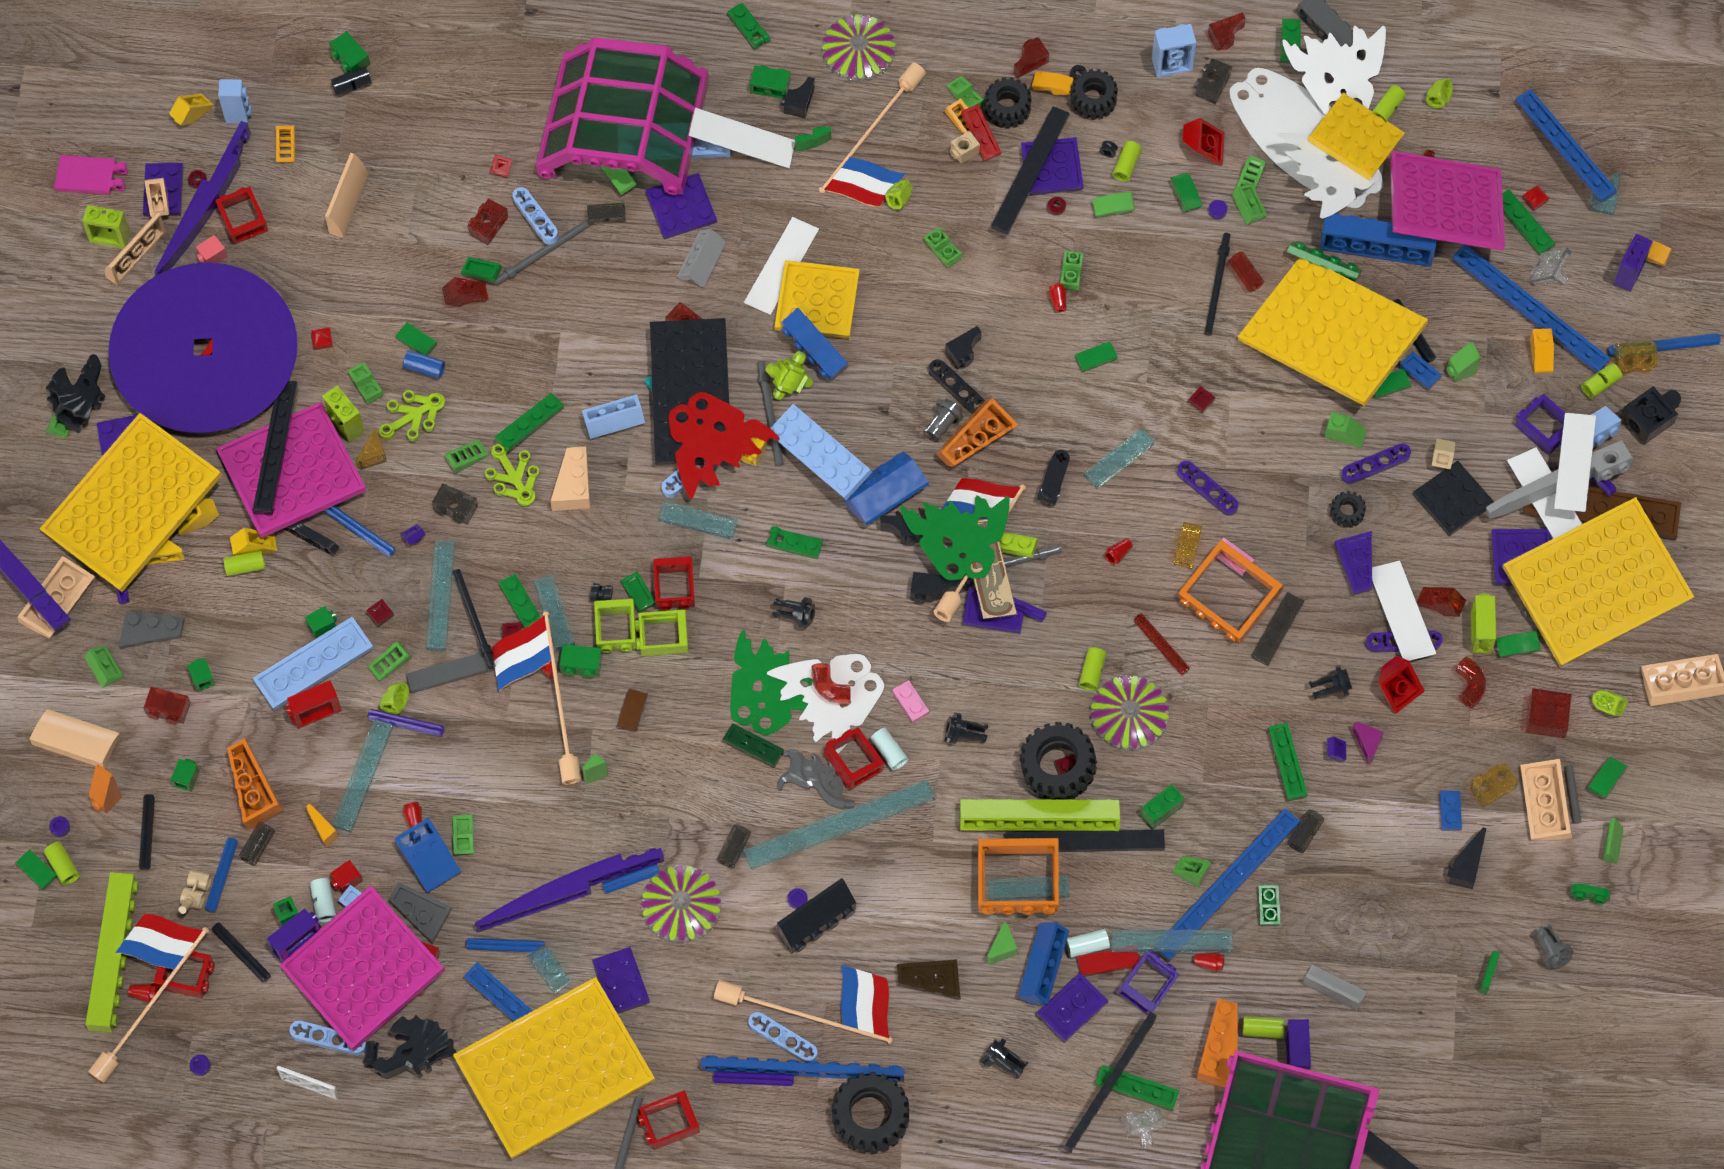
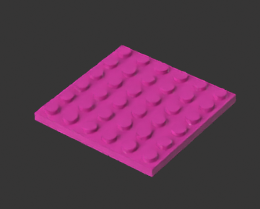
[1390,151,1505,251]
[216,402,367,538]
[279,886,445,1051]

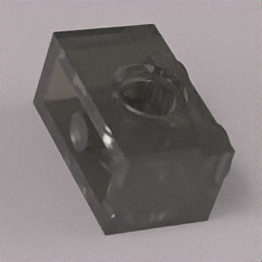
[1194,58,1232,105]
[432,483,478,525]

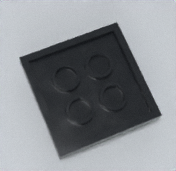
[1413,461,1494,537]

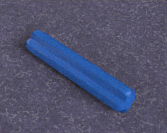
[602,864,660,893]

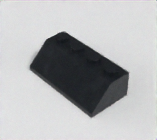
[777,878,856,954]

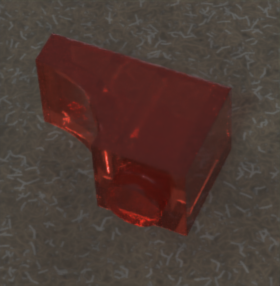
[1208,12,1246,51]
[1014,37,1049,79]
[442,277,489,307]
[1417,587,1466,617]

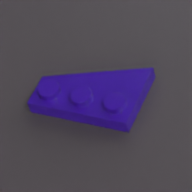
[1335,531,1372,595]
[963,587,1024,634]

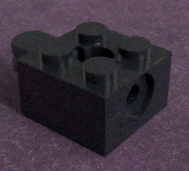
[1621,386,1681,444]

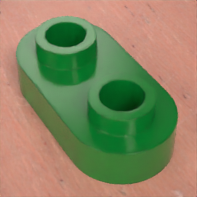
[1570,884,1611,904]

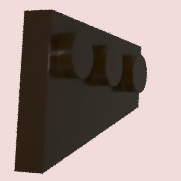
[897,959,961,1000]

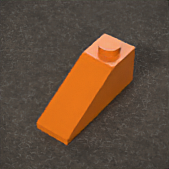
[89,764,122,814]

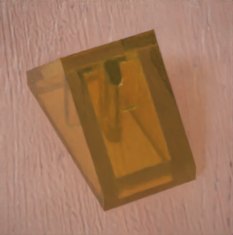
[356,429,387,470]

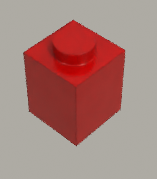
[330,860,363,894]

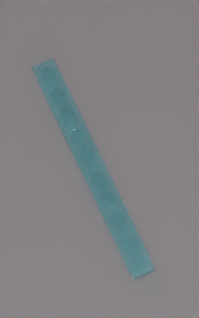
[744,780,935,870]

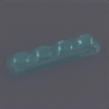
[1084,429,1155,489]
[658,501,738,540]
[534,575,575,651]
[989,876,1070,901]

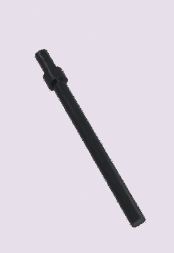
[1204,233,1231,336]
[453,569,496,669]

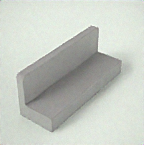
[677,229,726,287]
[1303,965,1366,1011]

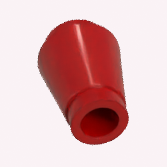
[1048,283,1067,313]
[1105,538,1133,564]
[402,802,422,828]
[1194,952,1225,972]
[128,983,160,1003]

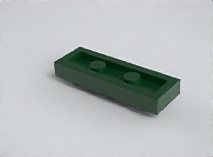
[723,723,784,768]

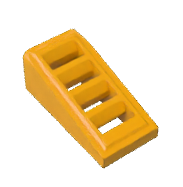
[945,98,968,134]
[276,125,295,163]
[306,804,338,847]

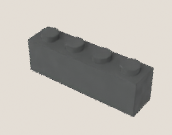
[1297,0,1362,54]

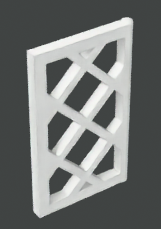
[277,1066,339,1100]

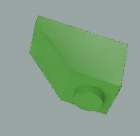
[1447,342,1481,382]
[1325,412,1367,448]

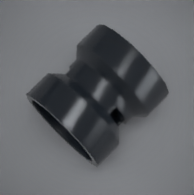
[590,583,613,602]

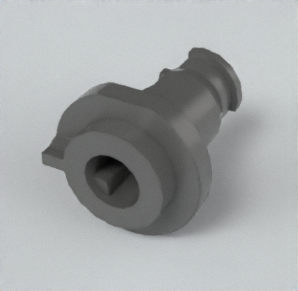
[925,398,964,440]
[1533,925,1574,969]

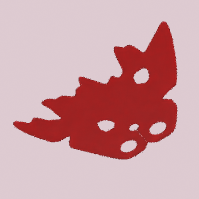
[669,392,780,499]

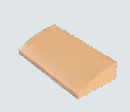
[325,153,369,237]
[105,212,166,285]
[18,556,95,638]
[1641,654,1724,706]
[30,709,120,769]
[1520,759,1572,841]

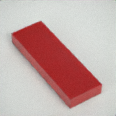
[961,104,1002,162]
[1077,946,1139,977]

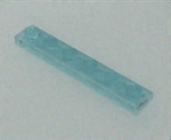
[426,540,455,651]
[332,719,393,833]
[1111,930,1233,952]

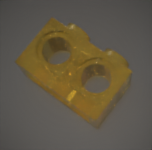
[1615,341,1657,373]
[1173,522,1202,569]
[1470,763,1518,808]

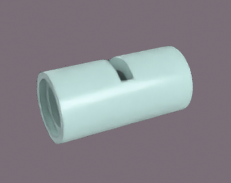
[870,728,909,771]
[310,878,336,923]
[1066,929,1110,958]

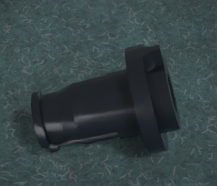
[772,597,816,628]
[1309,665,1352,700]
[944,712,988,744]
[980,1038,1028,1079]

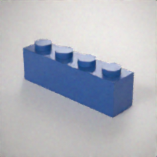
[781,308,849,382]
[1018,922,1069,1005]

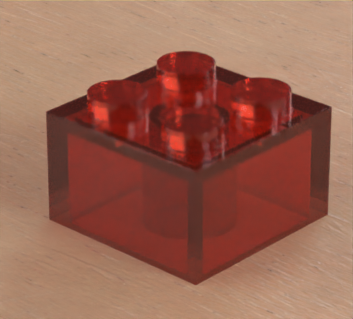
[1525,688,1572,739]

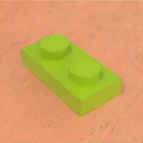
[999,532,1038,558]

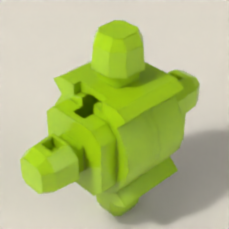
[765,351,814,400]

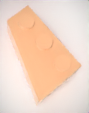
[550,446,590,511]

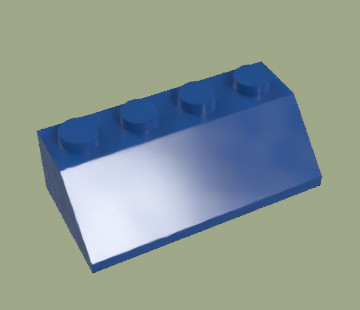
[843,451,929,525]

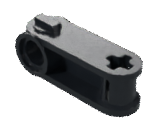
[1036,450,1070,506]

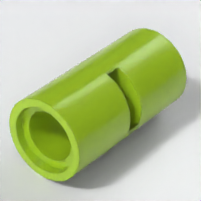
[1372,85,1406,122]
[1112,141,1142,182]
[1581,363,1623,399]
[223,550,266,576]
[1079,647,1107,691]
[44,842,80,886]
[1242,1016,1284,1039]

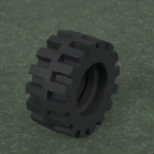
[1330,491,1366,528]

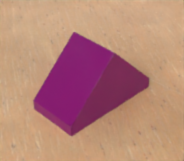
[1352,722,1383,764]

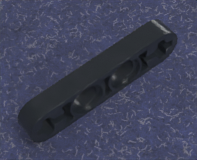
[929,359,985,414]
[283,522,340,556]

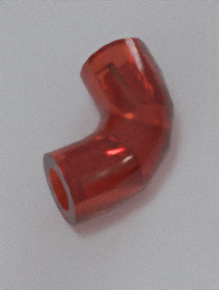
[1455,656,1486,709]
[811,663,851,704]

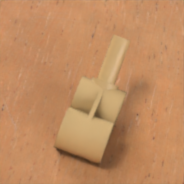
[179,869,212,914]

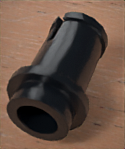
[363,1041,379,1068]

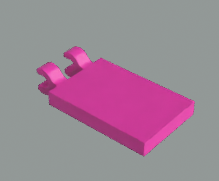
[54,155,128,195]

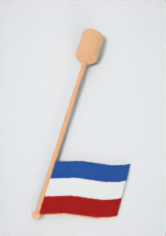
[819,63,926,207]
[934,478,1026,622]
[492,612,582,785]
[88,914,209,1083]
[714,965,893,1044]

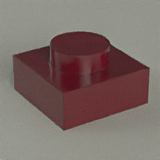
[1188,386,1215,413]
[366,599,394,627]
[502,622,522,638]
[1054,755,1076,775]

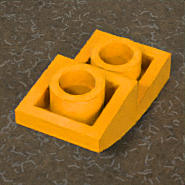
[1032,72,1074,95]
[1629,235,1672,266]

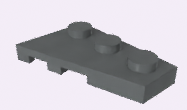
[119,611,185,649]
[389,882,452,943]

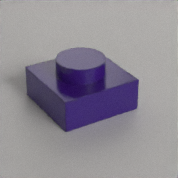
[400,524,426,545]
[1327,737,1347,762]

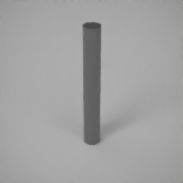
[1565,765,1581,824]

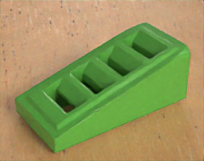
[1236,156,1266,190]
[445,440,489,474]
[368,641,412,681]

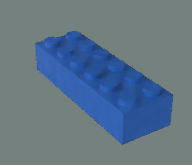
[1319,213,1437,267]

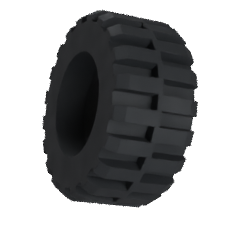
[1020,722,1097,800]
[832,1072,910,1154]

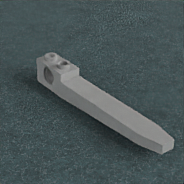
[1486,440,1633,519]

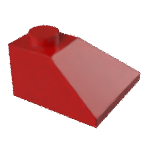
[1182,118,1225,166]
[1378,655,1425,714]

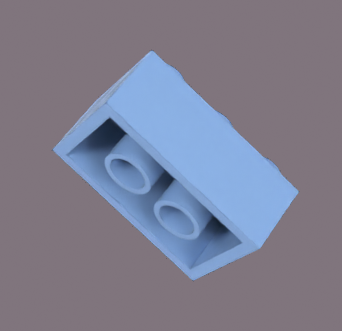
[1152,24,1196,77]

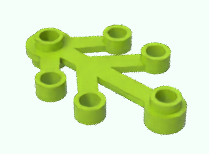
[379,390,445,441]
[485,444,540,506]

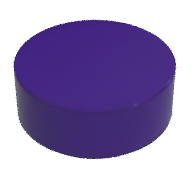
[1208,200,1228,219]
[49,816,70,837]
[788,888,808,909]
[190,1055,211,1076]

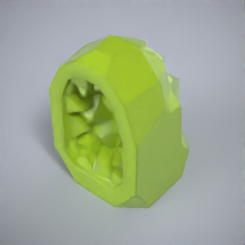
[1425,78,1453,108]
[885,180,913,209]
[380,682,409,714]
[1592,689,1628,716]

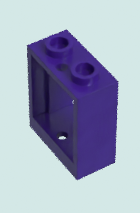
[1614,234,1653,292]
[1515,394,1565,455]
[267,908,321,963]
[1116,950,1180,1016]
[1285,1019,1311,1081]

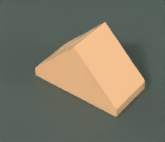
[145,178,169,217]

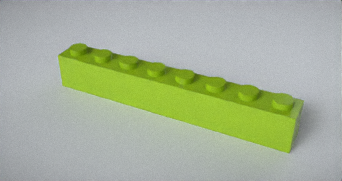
[960,799,1120,831]
[85,872,139,1033]

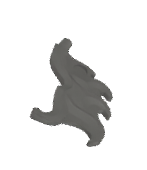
[778,749,855,810]

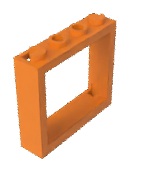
[1178,540,1283,644]
[978,838,1059,915]

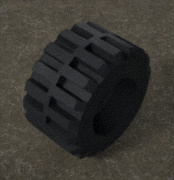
[1071,69,1118,120]
[985,77,1031,128]

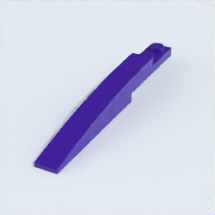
[154,121,251,276]
[0,540,71,632]
[475,848,664,933]

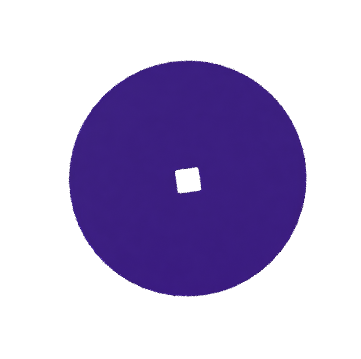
[109,263,298,433]

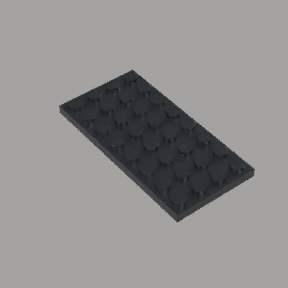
[650,318,729,465]

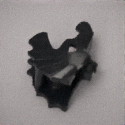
[46,354,106,433]
[373,1015,457,1079]

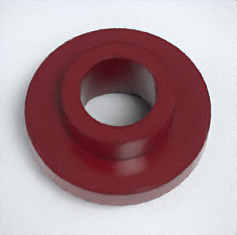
[188,170,207,188]
[1048,197,1066,215]

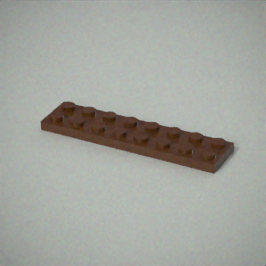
[1522,487,1681,540]

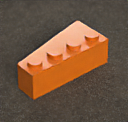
[935,398,1018,467]
[227,738,284,830]
[1196,998,1238,1091]

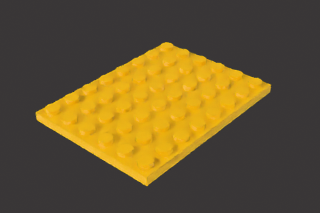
[1238,257,1428,406]
[40,413,223,592]
[1502,497,1694,667]
[453,977,655,1159]

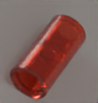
[1228,251,1264,292]

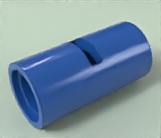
[403,350,445,379]

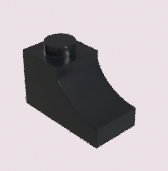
[781,77,815,118]
[945,326,981,370]
[880,514,920,546]

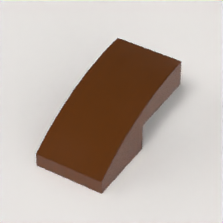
[617,688,648,731]

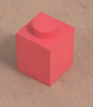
[196,235,227,263]

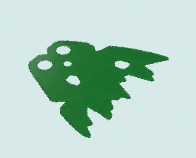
[900,495,1010,580]
[730,630,812,736]

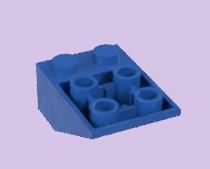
[394,818,461,893]

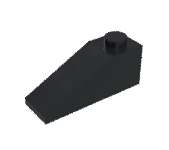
[910,572,971,604]
[1447,827,1487,889]

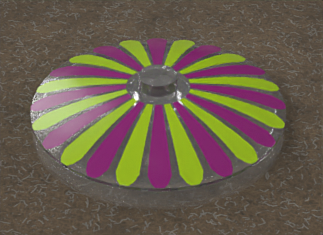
[822,14,895,82]
[1090,675,1169,751]
[641,865,721,944]

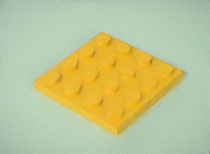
[1307,93,1405,181]
[774,260,860,339]

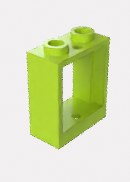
[82,205,131,248]
[322,385,364,443]
[1471,593,1496,654]
[594,599,637,653]
[635,610,688,656]

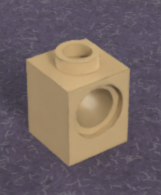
[950,131,980,164]
[1432,439,1456,469]

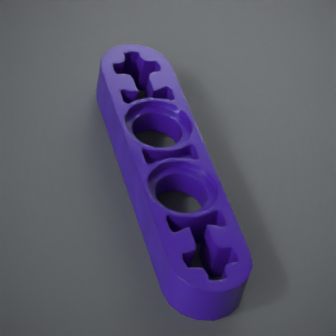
[1341,443,1411,484]
[1177,461,1238,516]
[1366,631,1442,653]

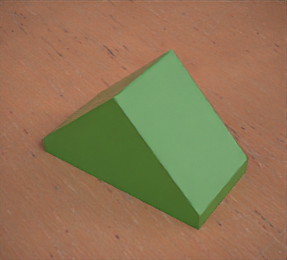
[1172,856,1211,888]
[987,922,1017,965]

